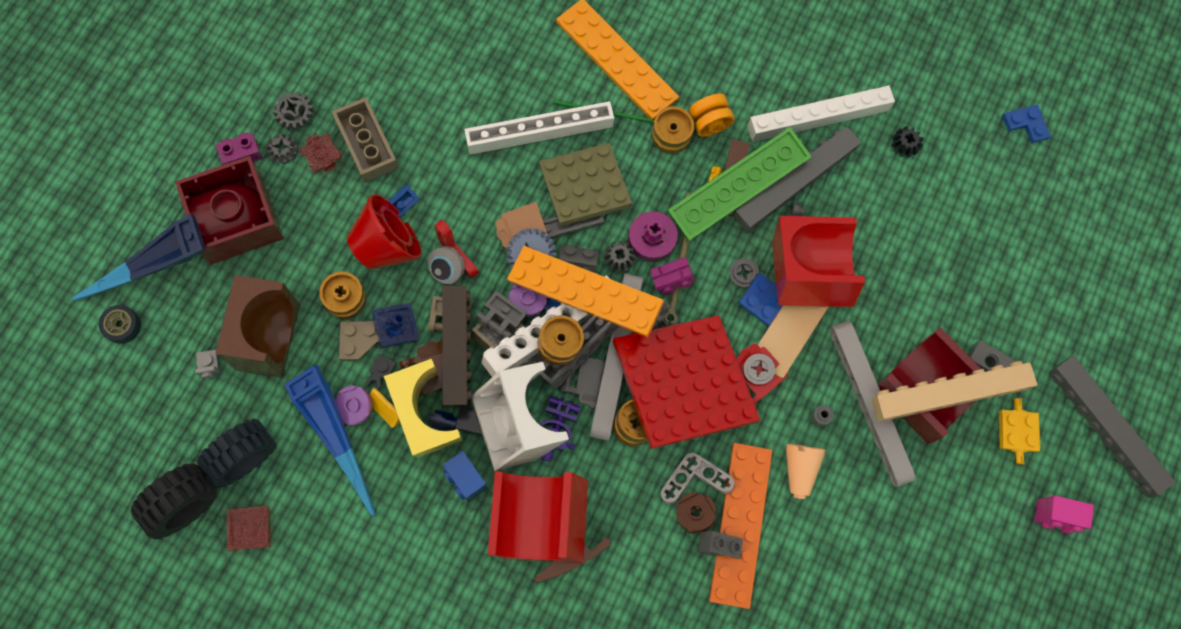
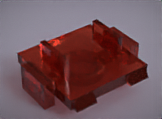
[299,133,342,173]

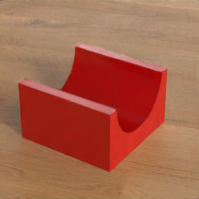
[488,472,588,563]

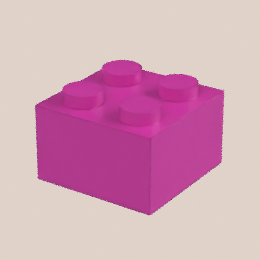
[1035,495,1094,534]

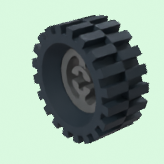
[197,419,277,488]

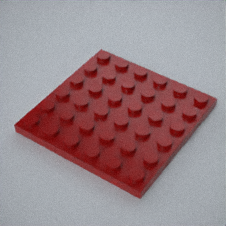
[612,315,760,449]

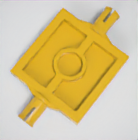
[999,398,1040,465]

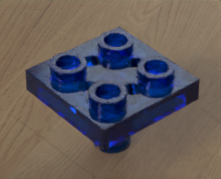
[372,303,420,348]

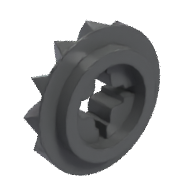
[266,134,297,163]
[729,258,759,288]

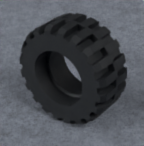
[131,463,217,540]

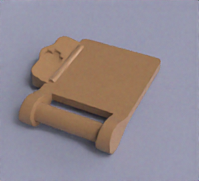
[495,202,548,248]

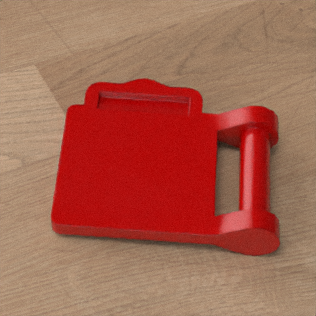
[736,344,788,405]

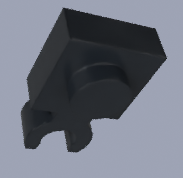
[366,354,397,391]

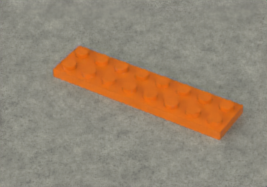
[709,443,772,609]

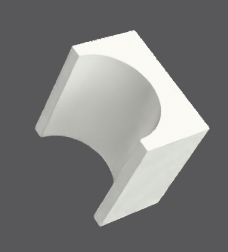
[471,362,569,471]

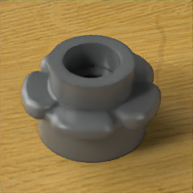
[789,203,804,216]

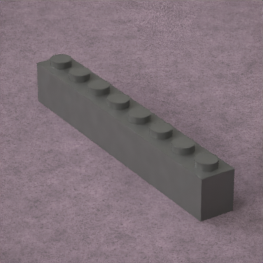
[733,127,862,233]
[1049,356,1176,498]

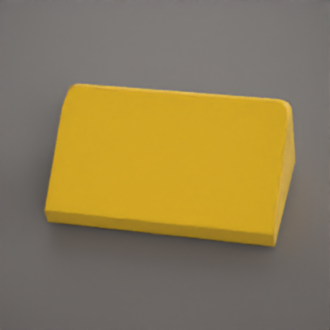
[370,388,400,428]

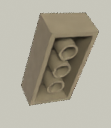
[331,97,399,183]

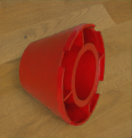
[347,194,422,270]

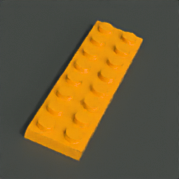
[556,0,679,120]
[507,246,664,337]

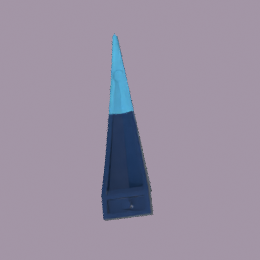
[72,214,206,301]

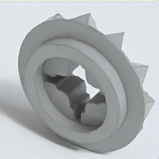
[744,354,775,385]

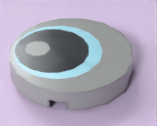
[428,246,465,284]

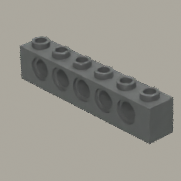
[540,316,619,390]

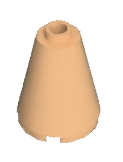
[786,444,826,499]

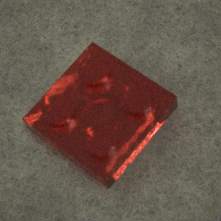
[227,506,271,551]

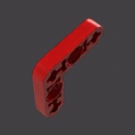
[434,220,479,279]

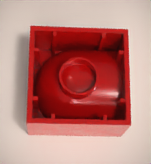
[772,216,865,307]

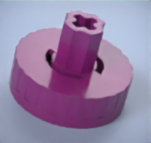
[628,211,678,262]

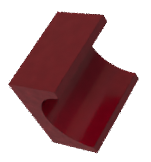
[877,327,981,444]

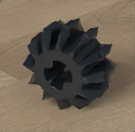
[891,126,924,158]

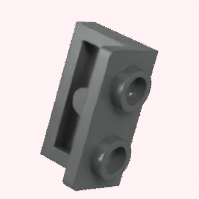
[559,245,599,273]

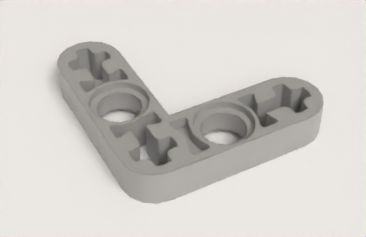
[661,453,735,505]

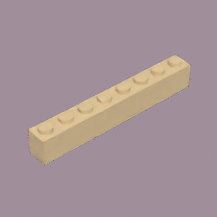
[872,361,1037,422]

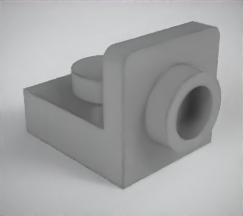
[195,350,220,379]

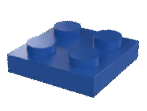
[737,273,783,326]

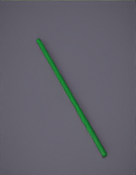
[553,100,655,123]

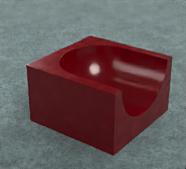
[175,156,284,265]

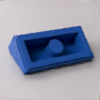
[388,185,420,217]

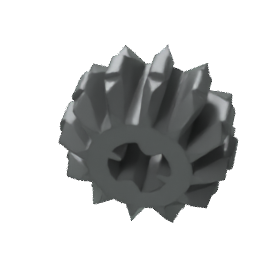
[603,240,636,273]

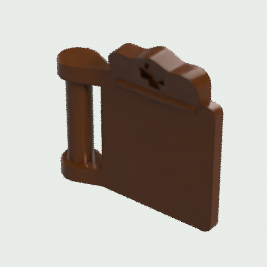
[399,340,443,397]

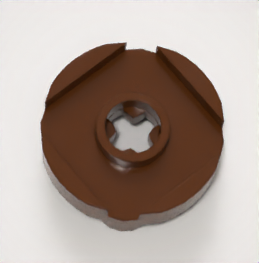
[676,492,716,534]

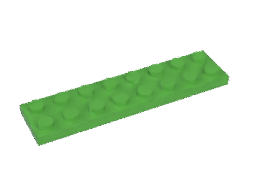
[667,127,812,241]

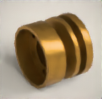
[612,400,648,447]

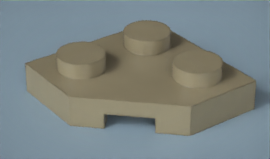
[339,321,381,361]

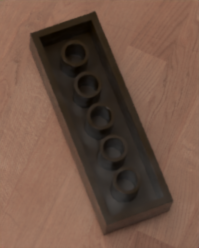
[442,286,471,408]

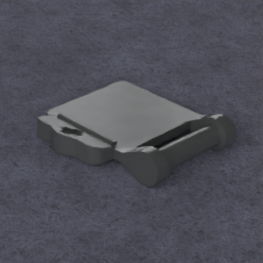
[560,357,606,408]

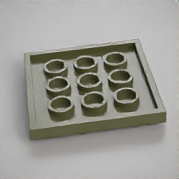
[539,143,632,226]

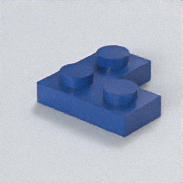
[1002,105,1051,144]

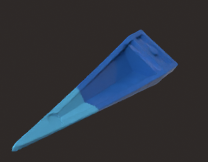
[284,365,376,516]

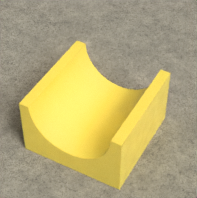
[384,359,463,458]

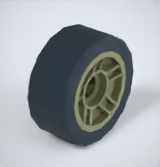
[98,305,141,344]

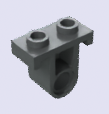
[698,531,743,559]

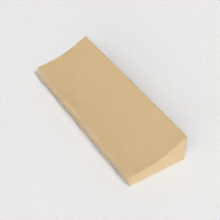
[758,305,829,379]

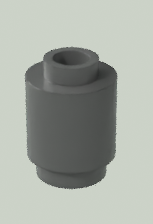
[810,405,834,428]

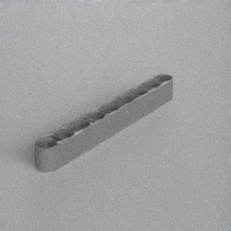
[590,273,643,441]
[830,320,916,487]

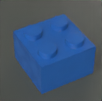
[442,451,488,502]

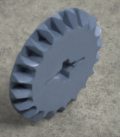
[507,228,556,268]

